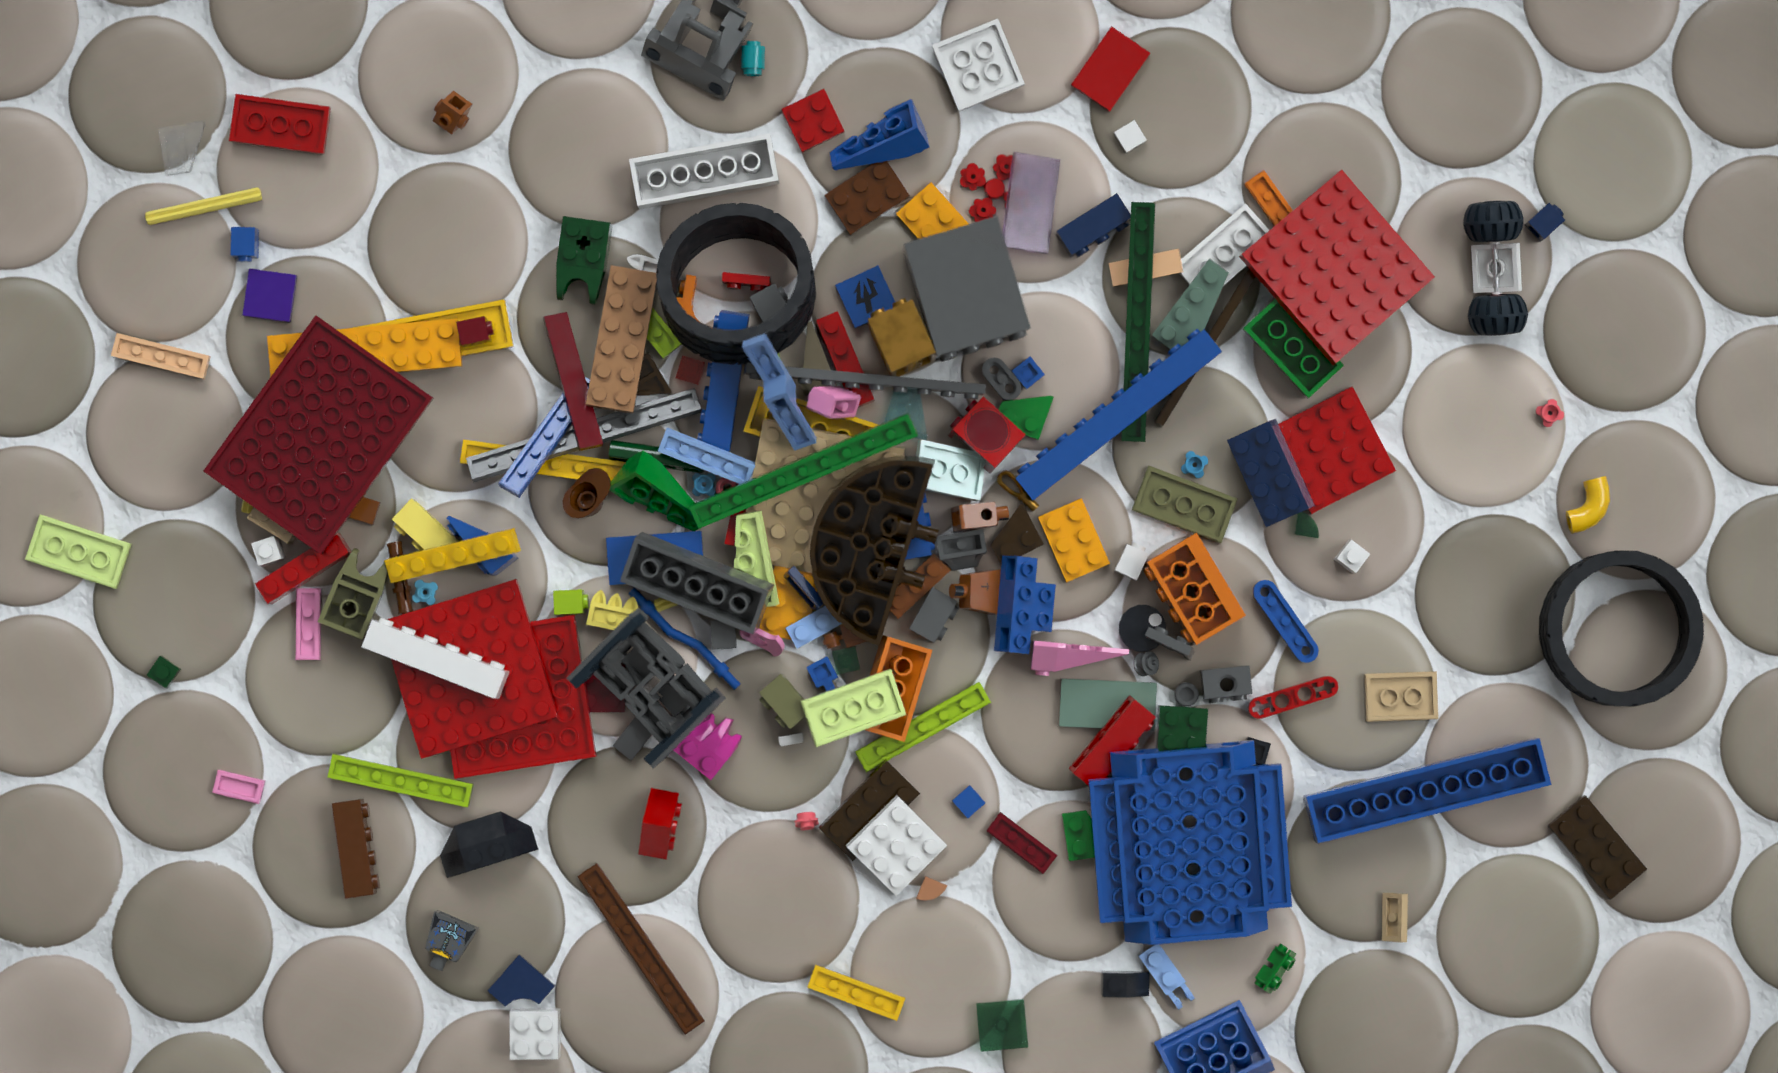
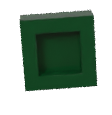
[147,655,181,689]

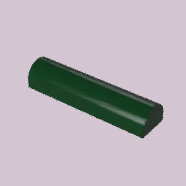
[608,440,704,473]

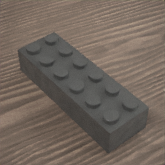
[620,532,775,634]

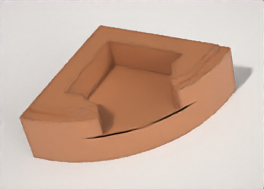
[916,876,947,900]

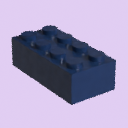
[1227,419,1315,527]

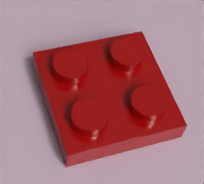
[781,89,845,153]

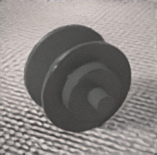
[1134,651,1159,676]

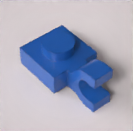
[806,656,838,691]

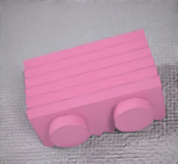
[807,386,861,419]

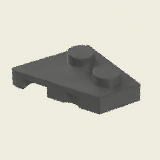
[1145,626,1195,660]

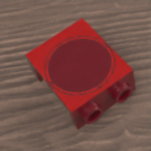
[948,396,1026,474]

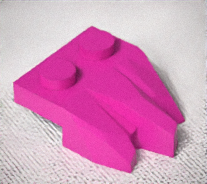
[674,714,742,780]

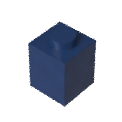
[1524,203,1565,242]

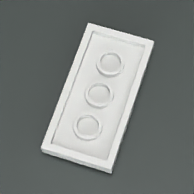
[1179,203,1269,286]

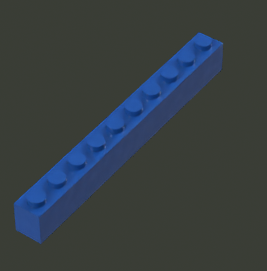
[1016,328,1222,500]

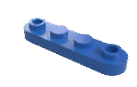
[1253,580,1319,663]

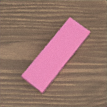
[296,588,322,660]

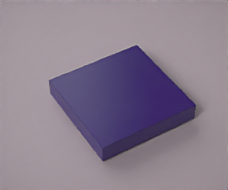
[242,269,297,323]

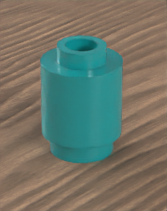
[741,41,765,76]

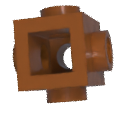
[433,90,473,135]

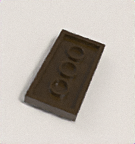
[819,759,920,861]
[1548,795,1647,900]

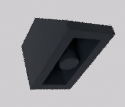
[1101,970,1150,998]

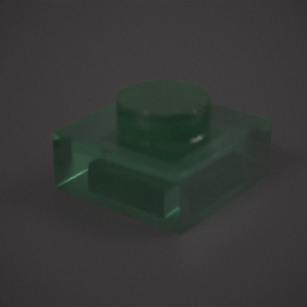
[832,646,861,675]

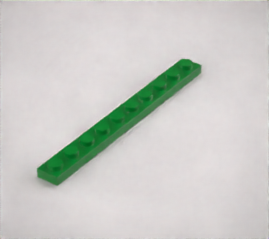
[689,412,918,529]

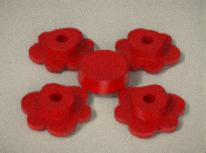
[960,154,1030,222]

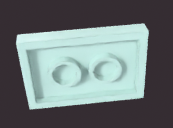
[916,440,986,502]

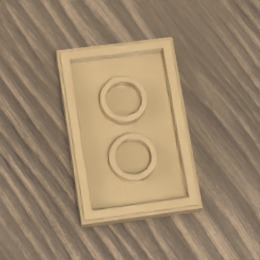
[1364,671,1438,722]

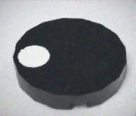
[1119,605,1166,652]

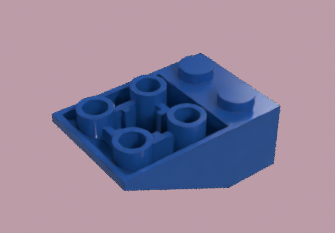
[447,516,518,576]

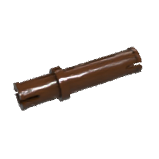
[387,541,413,614]

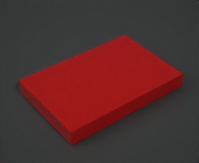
[1071,26,1150,112]

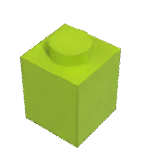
[553,589,589,615]

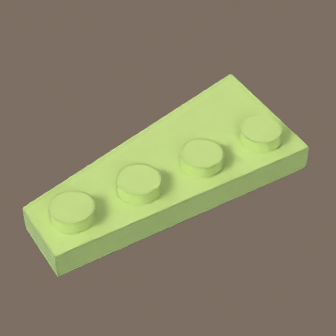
[734,510,779,607]

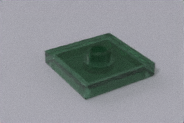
[976,999,1028,1052]

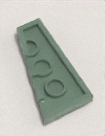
[1152,259,1229,349]

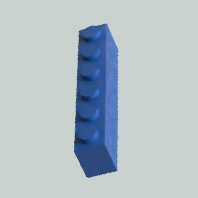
[697,310,750,452]

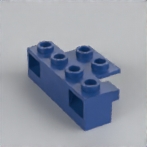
[994,556,1056,654]

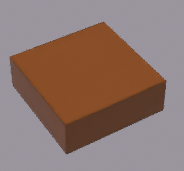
[350,497,381,525]

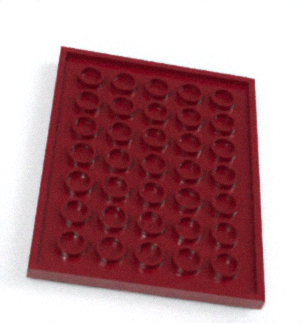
[203,315,434,555]

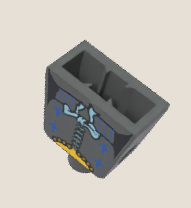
[425,910,479,971]

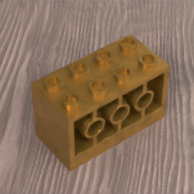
[868,298,936,377]

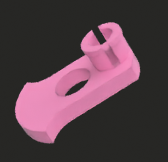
[740,628,785,657]

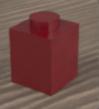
[456,316,494,347]

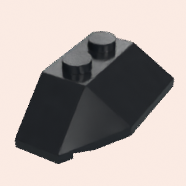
[440,811,538,878]

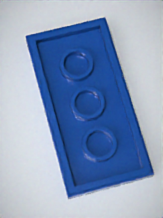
[606,531,703,585]

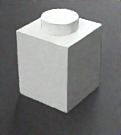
[251,536,286,567]
[1334,539,1370,574]
[1114,542,1149,581]

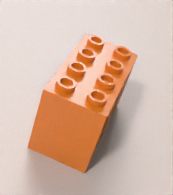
[1143,533,1246,645]

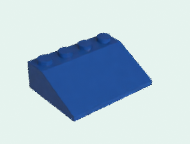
[1154,1000,1275,1073]

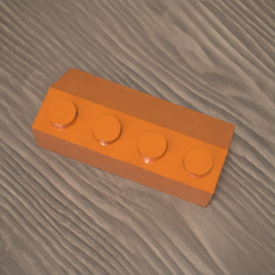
[866,635,933,742]

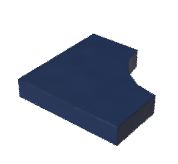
[488,954,556,1007]

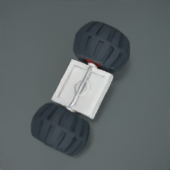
[1463,201,1528,336]

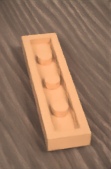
[111,333,211,379]

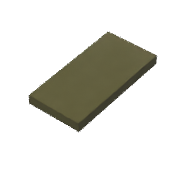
[1132,465,1238,544]

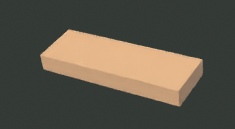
[1109,249,1184,287]

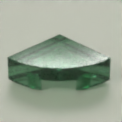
[1294,512,1319,539]

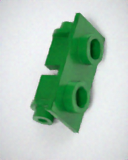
[1254,943,1296,994]

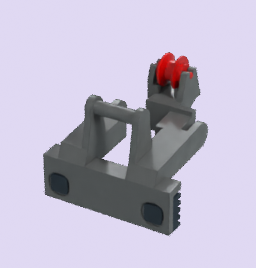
[641,0,753,101]

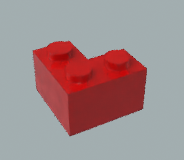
[638,788,682,860]

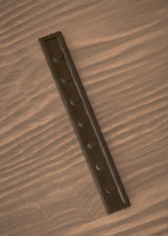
[1154,269,1256,428]

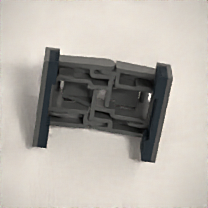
[566,608,726,769]

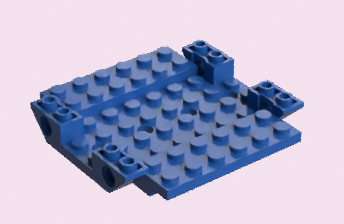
[1088,740,1292,945]

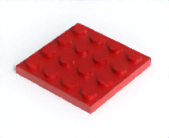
[1278,386,1396,515]

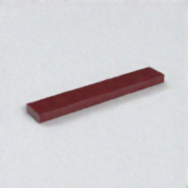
[543,312,603,451]

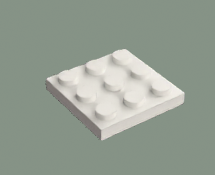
[932,19,1025,112]
[846,795,947,896]

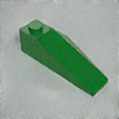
[610,450,699,531]

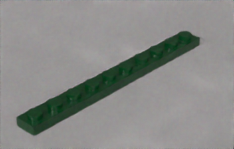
[1121,202,1156,442]

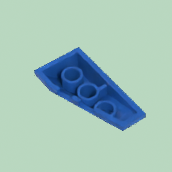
[830,99,930,170]

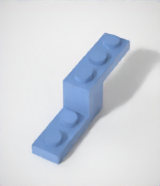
[743,334,816,451]

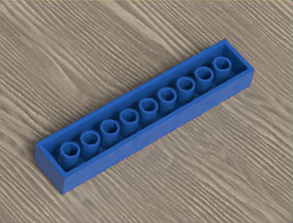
[1303,738,1552,843]

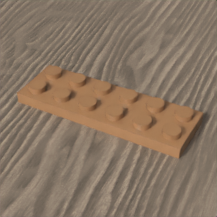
[586,265,657,414]

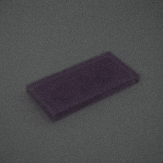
[1003,152,1061,254]

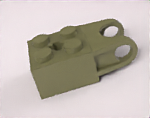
[318,548,388,641]

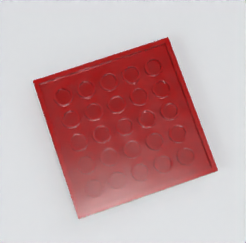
[1239,170,1435,365]
[388,579,559,759]
[450,615,597,779]

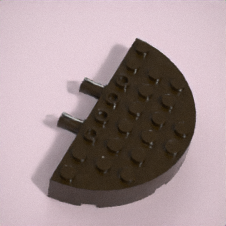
[810,456,939,646]

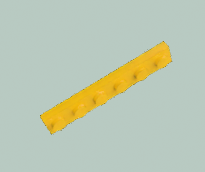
[384,528,521,583]

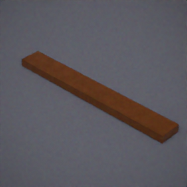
[577,863,705,1035]

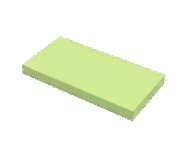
[25,514,132,589]
[800,669,906,747]

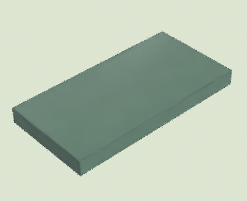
[1059,678,1157,731]

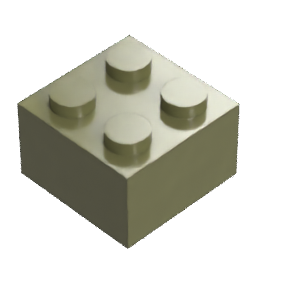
[759,674,805,729]

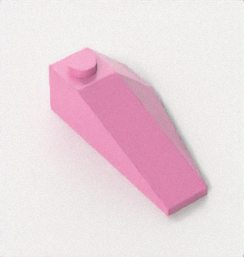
[1030,641,1129,676]

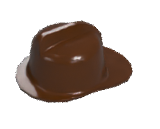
[563,468,611,519]

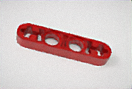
[1248,676,1338,719]

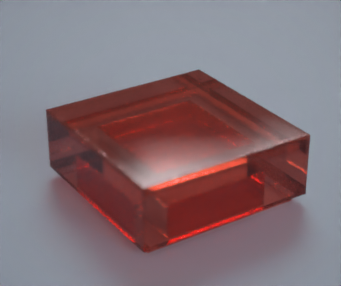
[675,355,705,386]

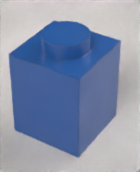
[231,227,259,262]

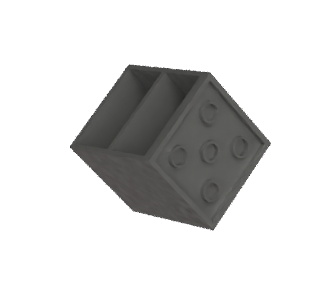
[903,216,1031,362]

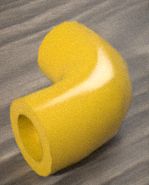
[1565,476,1610,534]

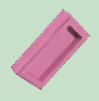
[212,769,266,804]

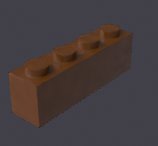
[332,798,380,899]

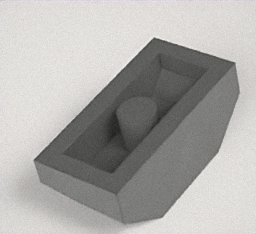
[936,529,987,571]

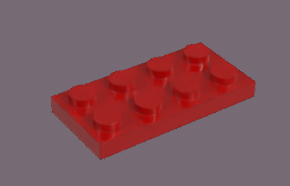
[229,94,331,155]

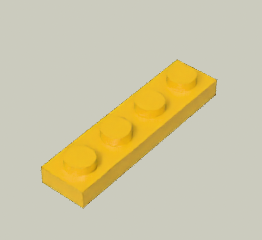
[807,965,905,1021]

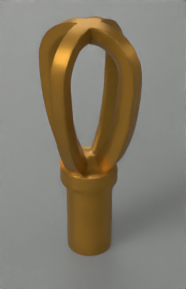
[997,470,1039,512]

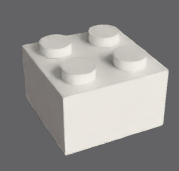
[510,1008,561,1060]

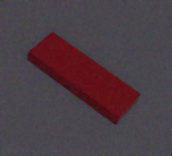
[986,812,1058,874]

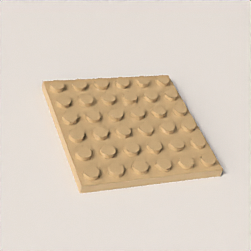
[746,418,905,573]

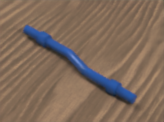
[628,588,741,690]

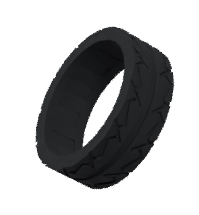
[656,203,816,365]
[1539,550,1704,706]

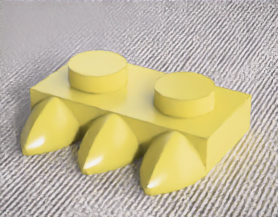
[586,590,638,630]

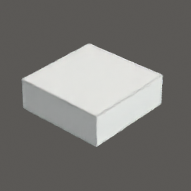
[1114,120,1147,153]
[778,733,804,746]

